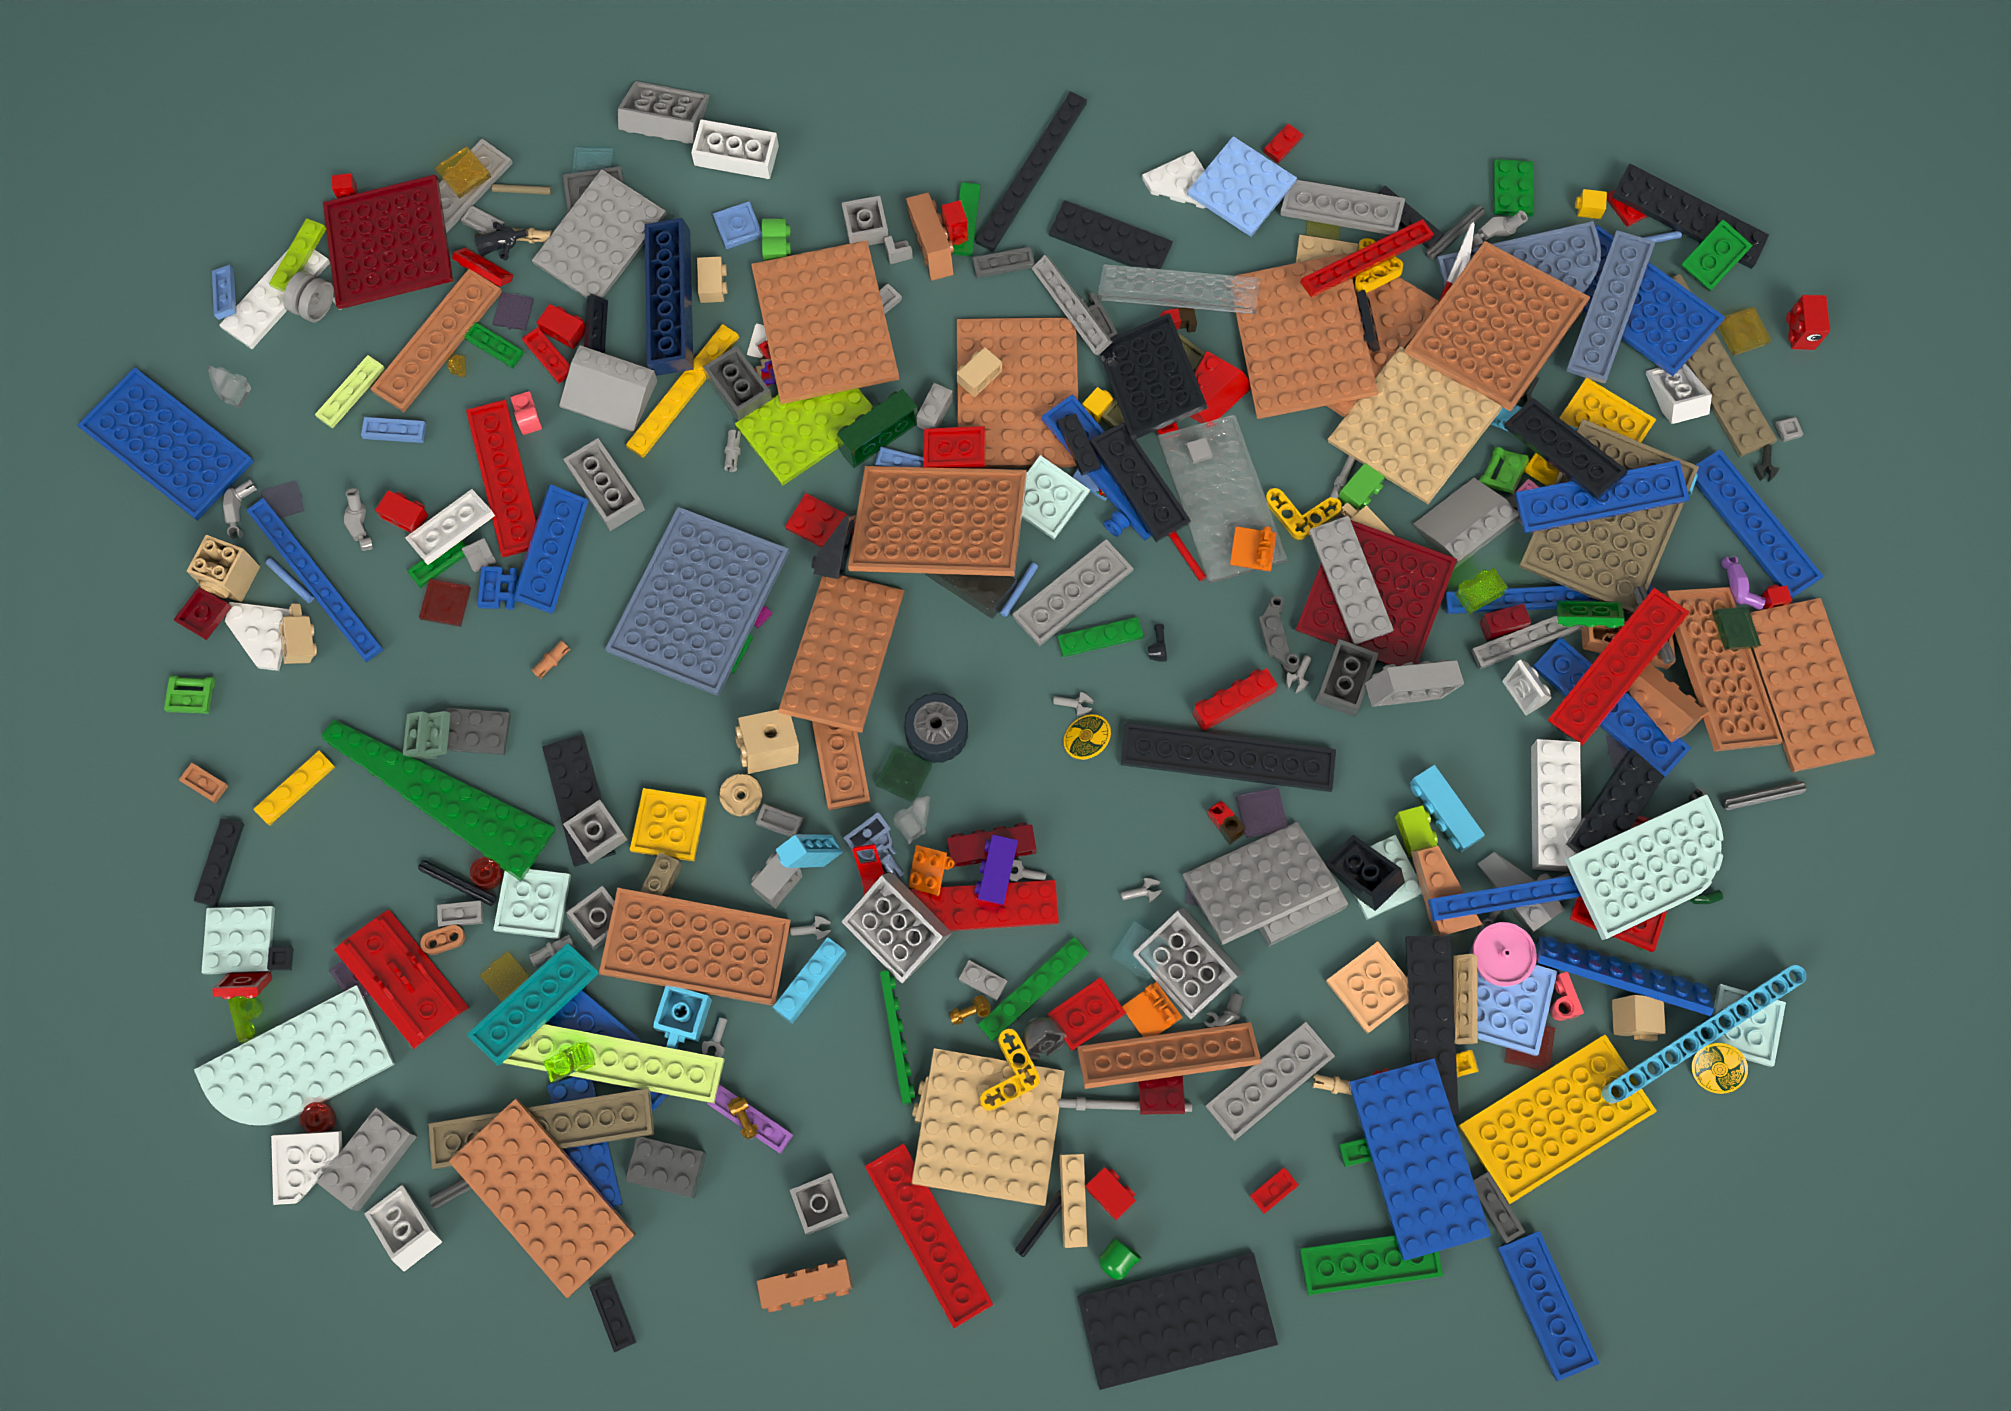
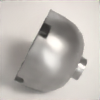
[1021,1017,1067,1059]

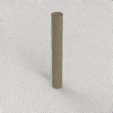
[492,184,552,195]

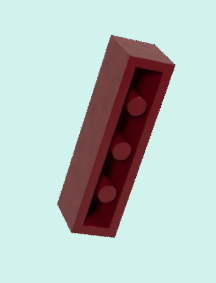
[947,823,1037,868]

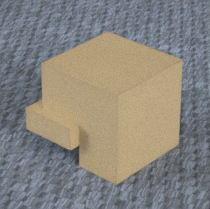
[1612,995,1666,1042]

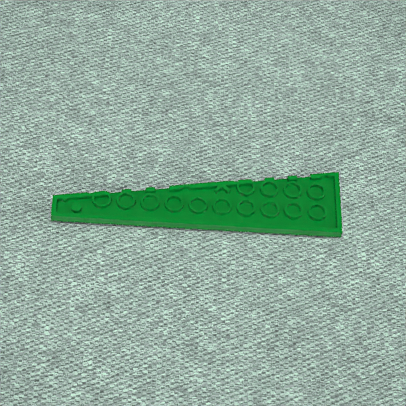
[321,720,555,882]

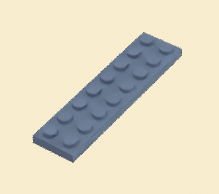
[1566,230,1655,384]

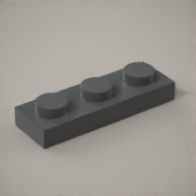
[973,247,1035,278]
[1473,1171,1525,1244]

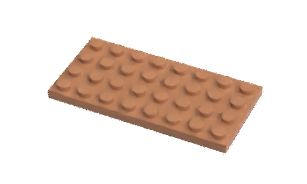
[1327,274,1439,418]
[779,576,904,733]
[1663,587,1783,752]
[1740,598,1875,773]
[599,888,791,1006]
[449,1098,636,1298]

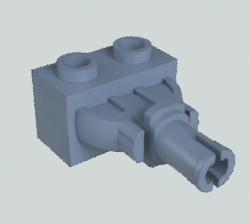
[843,812,905,878]

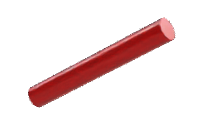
[1169,532,1206,581]

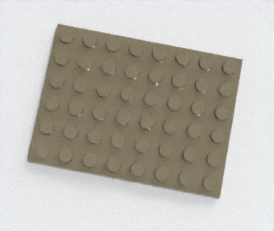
[1519,419,1699,614]

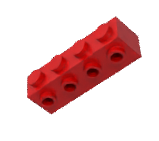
[1192,668,1278,732]

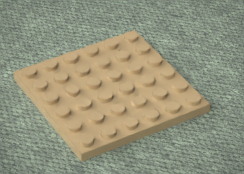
[1328,346,1502,504]
[911,1048,1065,1206]

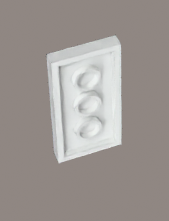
[405,489,495,565]

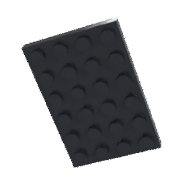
[1100,313,1208,441]

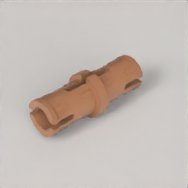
[531,641,571,679]

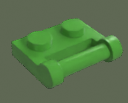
[1479,447,1529,494]
[164,675,216,714]

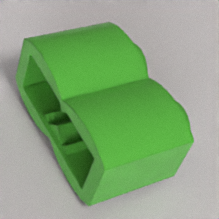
[762,219,791,261]

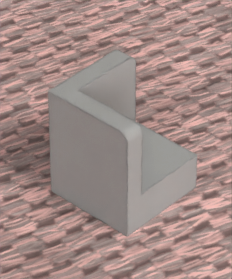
[884,236,913,264]
[462,538,497,573]

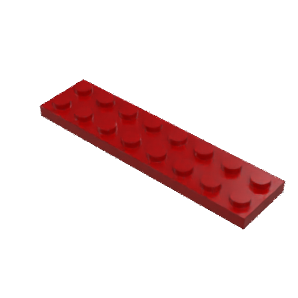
[466,399,537,558]
[1548,588,1690,747]
[909,880,1059,931]
[865,1143,994,1329]

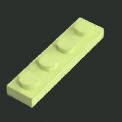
[315,355,385,429]

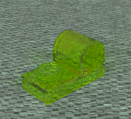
[228,996,263,1044]
[543,1042,596,1082]

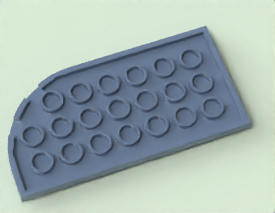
[1437,221,1601,293]

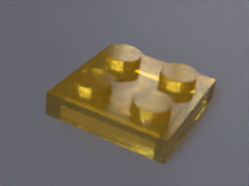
[435,146,491,199]
[1718,307,1771,356]

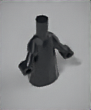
[475,222,529,261]

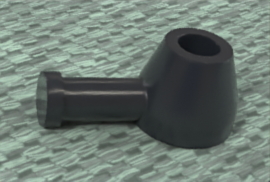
[1148,624,1167,662]

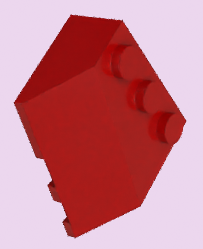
[1189,351,1251,428]

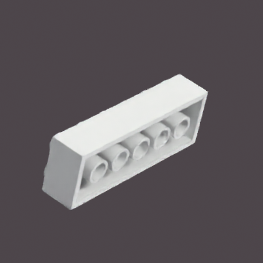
[1531,739,1581,872]

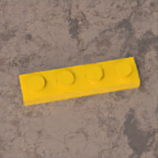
[253,751,335,826]

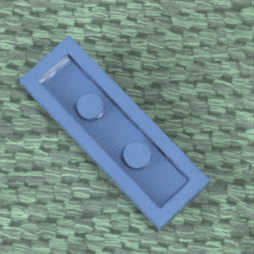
[212,264,236,320]
[361,417,427,443]

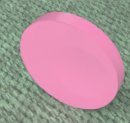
[1471,922,1537,987]

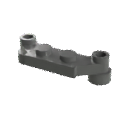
[1258,596,1300,674]

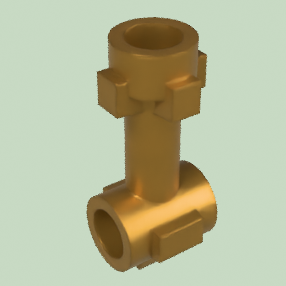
[949,995,991,1025]
[727,1096,758,1140]

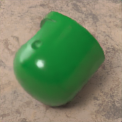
[1099,1237,1142,1280]

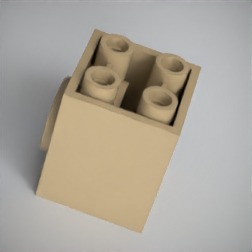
[187,535,260,603]
[735,709,799,774]

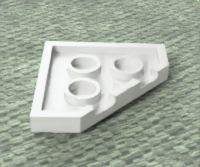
[1142,151,1206,209]
[225,602,290,671]
[271,1131,342,1205]

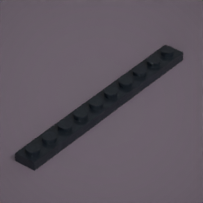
[976,91,1087,252]

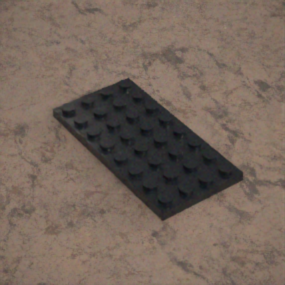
[1077,1253,1278,1390]

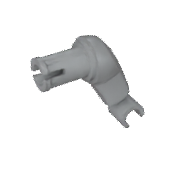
[1472,211,1528,248]
[223,479,258,539]
[344,488,373,551]

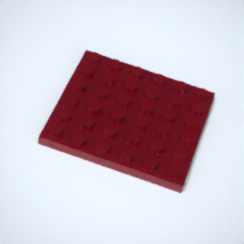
[323,174,453,309]
[1295,516,1457,667]

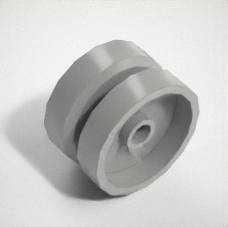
[283,271,334,323]

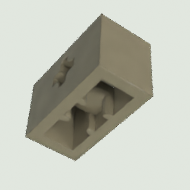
[641,852,683,897]

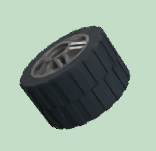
[904,693,968,763]

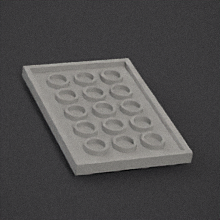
[532,169,666,298]
[1182,822,1339,945]

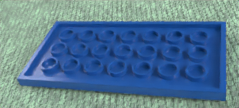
[1583,225,1725,377]
[77,367,254,521]
[1348,1058,1491,1261]

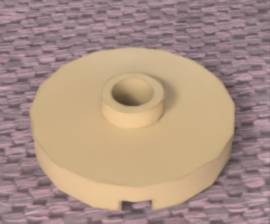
[720,774,763,817]

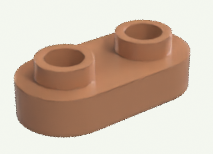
[420,925,466,955]

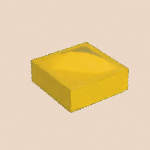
[1456,1050,1479,1077]

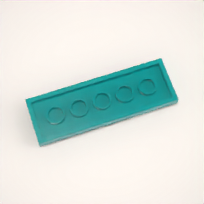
[467,943,599,1066]

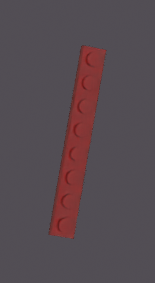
[1300,219,1434,298]

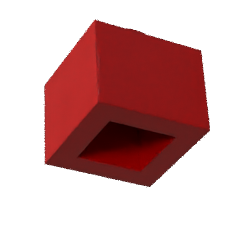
[331,173,357,199]
[1761,585,1792,610]

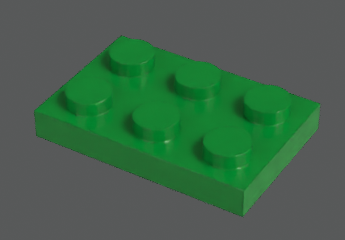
[1493,159,1534,217]
[1680,220,1753,291]
[1556,600,1624,628]

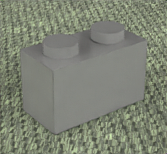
[916,383,953,429]

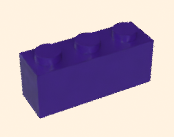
[975,835,1018,905]

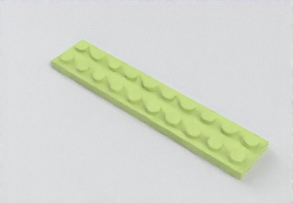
[503,1024,725,1104]

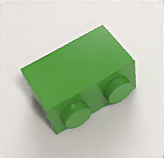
[1338,463,1385,509]

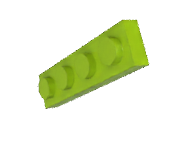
[269,218,326,292]

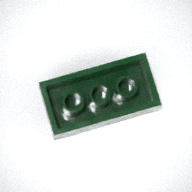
[837,389,918,468]

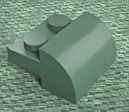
[403,711,451,759]

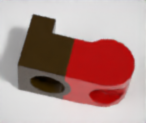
[1159,306,1197,333]
[1207,801,1245,845]

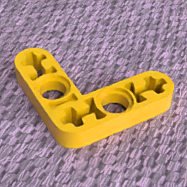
[1355,238,1403,293]
[1265,488,1342,540]
[979,1029,1040,1111]

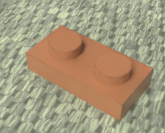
[179,762,228,804]

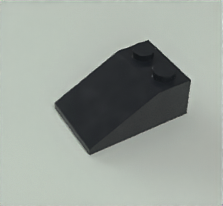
[811,514,856,579]
[1324,835,1405,911]

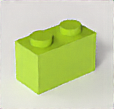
[1395,805,1438,857]

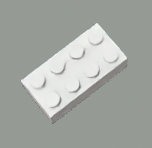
[691,120,779,179]

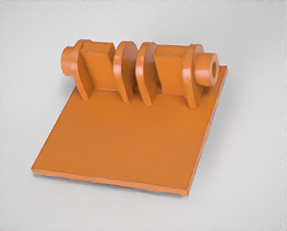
[1230,526,1276,572]
[908,845,954,896]
[1122,982,1183,1037]

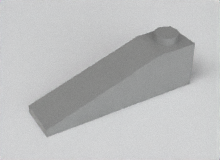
[1477,852,1565,935]

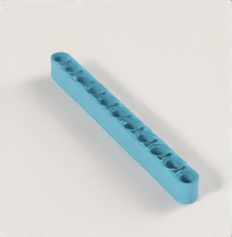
[1602,965,1806,1103]

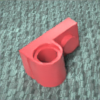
[510,391,542,435]
[1550,972,1584,1021]

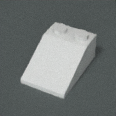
[1646,364,1712,424]
[1502,660,1552,715]
[364,1185,442,1271]

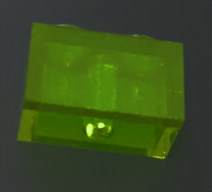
[1455,568,1508,615]

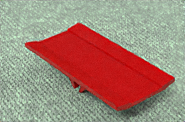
[334,910,469,1049]

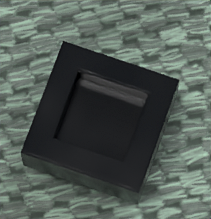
[267,947,294,970]

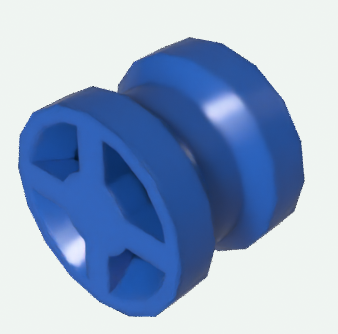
[1104,511,1130,537]

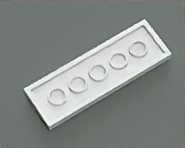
[220,250,330,349]

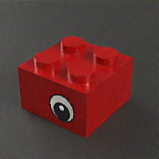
[1786,295,1830,350]

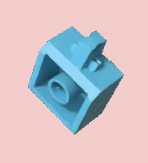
[653,986,712,1049]

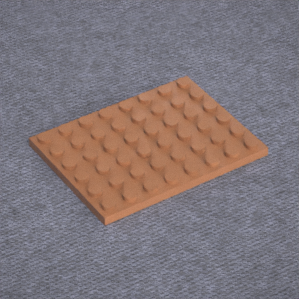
[751,241,900,404]
[1404,241,1590,412]
[1229,253,1378,419]
[957,318,1078,469]
[848,466,1027,576]

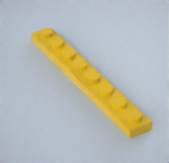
[626,324,739,458]

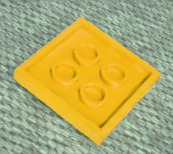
[630,788,707,862]

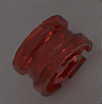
[470,857,504,890]
[299,1102,336,1133]

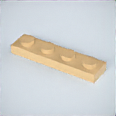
[1454,954,1478,1045]
[1060,1153,1087,1248]

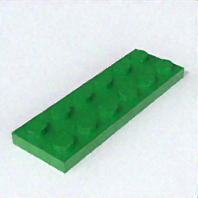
[1299,1235,1443,1296]

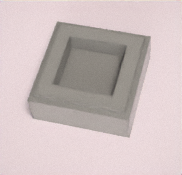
[1775,417,1803,442]
[1186,437,1213,464]

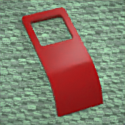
[852,844,884,895]

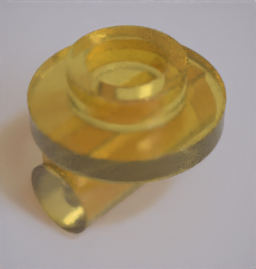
[448,355,466,377]

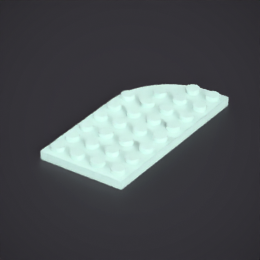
[1564,794,1723,940]
[194,985,395,1126]

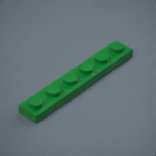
[978,937,1089,1042]
[880,970,915,1106]

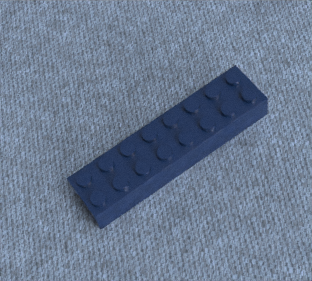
[645,218,694,376]

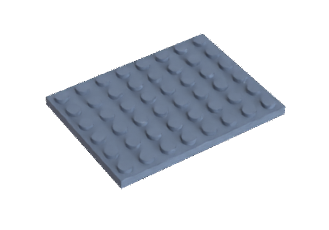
[605,507,790,697]

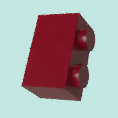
[1479,604,1531,641]

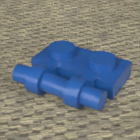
[477,566,519,610]

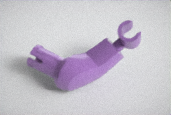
[1721,556,1766,610]

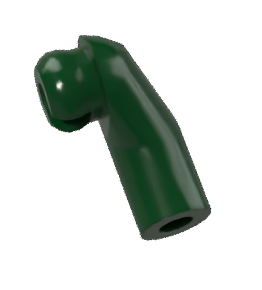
[1690,890,1723,904]

